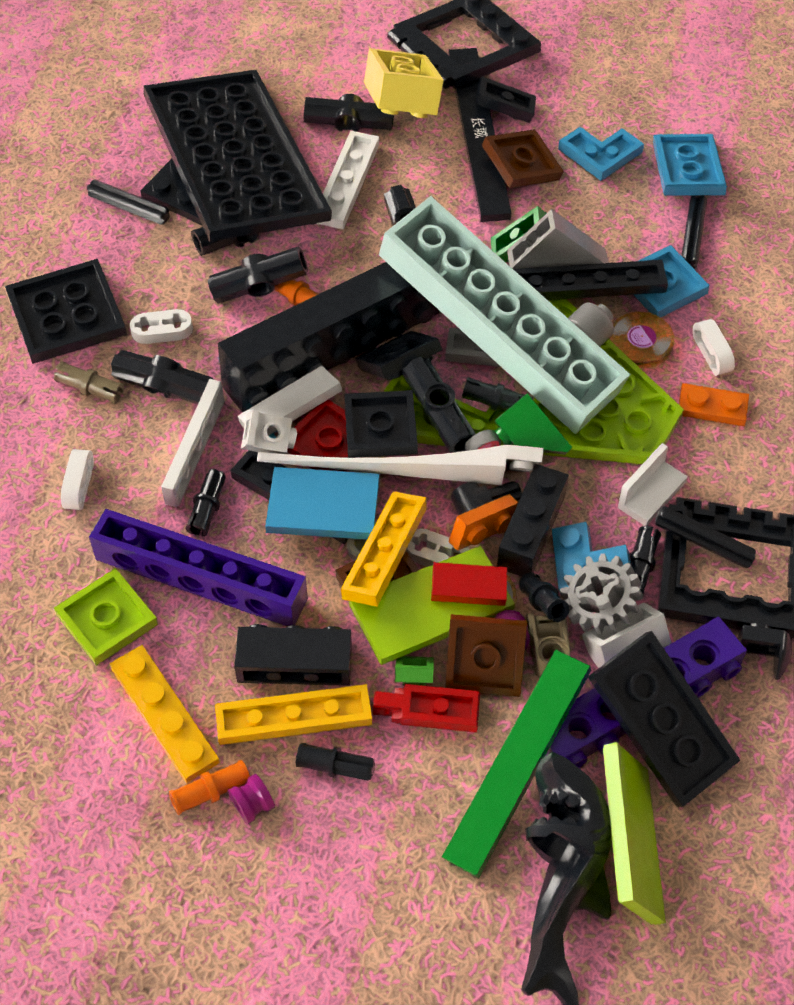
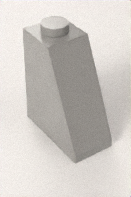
[507,209,609,269]

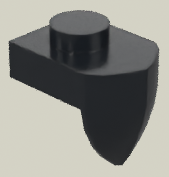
[737,623,793,680]

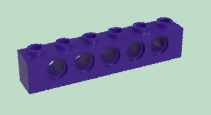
[89,509,308,626]
[546,616,747,769]

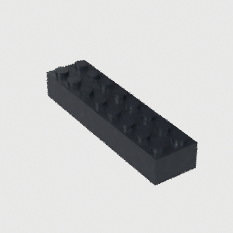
[218,262,440,413]

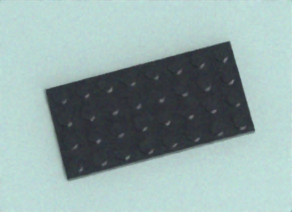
[143,70,332,242]

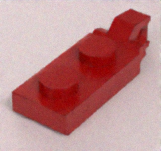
[373,684,481,733]

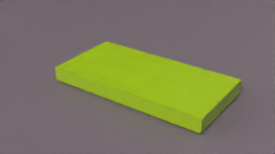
[349,546,515,665]
[603,742,666,925]

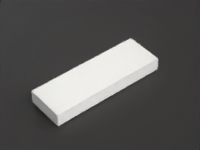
[238,366,342,436]

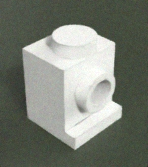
[241,410,297,454]

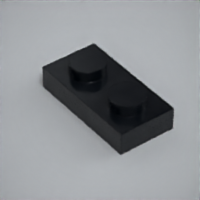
[475,76,536,123]

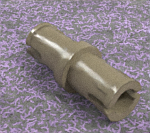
[54,361,124,404]

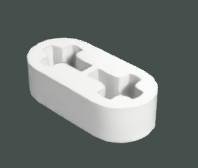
[130,309,193,344]
[692,319,735,376]
[61,449,94,510]
[406,528,470,567]

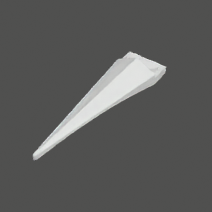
[257,445,543,486]

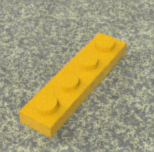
[341,491,427,607]
[109,645,220,784]
[215,684,372,745]

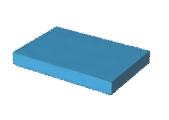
[653,134,727,196]
[265,467,380,540]

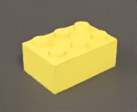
[364,48,444,118]

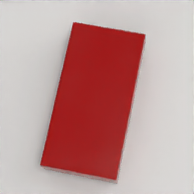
[431,562,507,606]

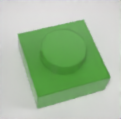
[395,656,434,686]

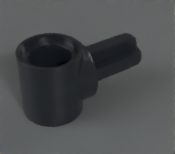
[451,481,522,515]

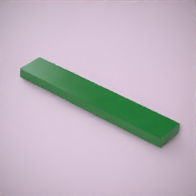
[442,650,592,879]

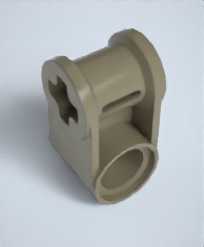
[526,613,570,679]

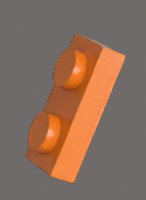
[679,383,749,427]
[448,494,518,551]

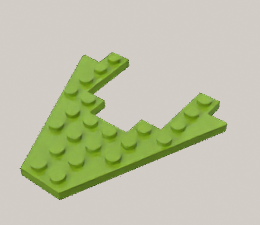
[383,299,684,464]

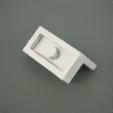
[618,443,688,526]

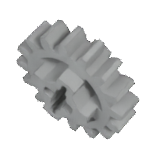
[560,554,643,634]

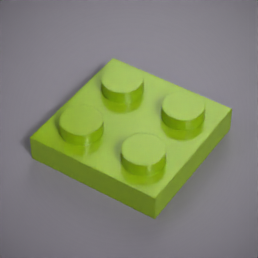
[54,568,158,666]

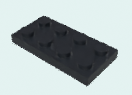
[588,631,740,807]

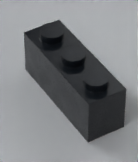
[497,464,569,577]
[234,624,352,686]

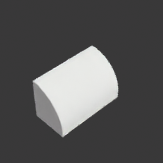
[582,603,671,668]

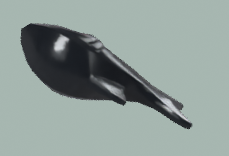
[521,752,612,1005]

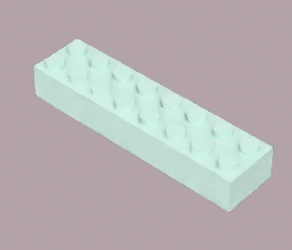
[379,196,631,434]

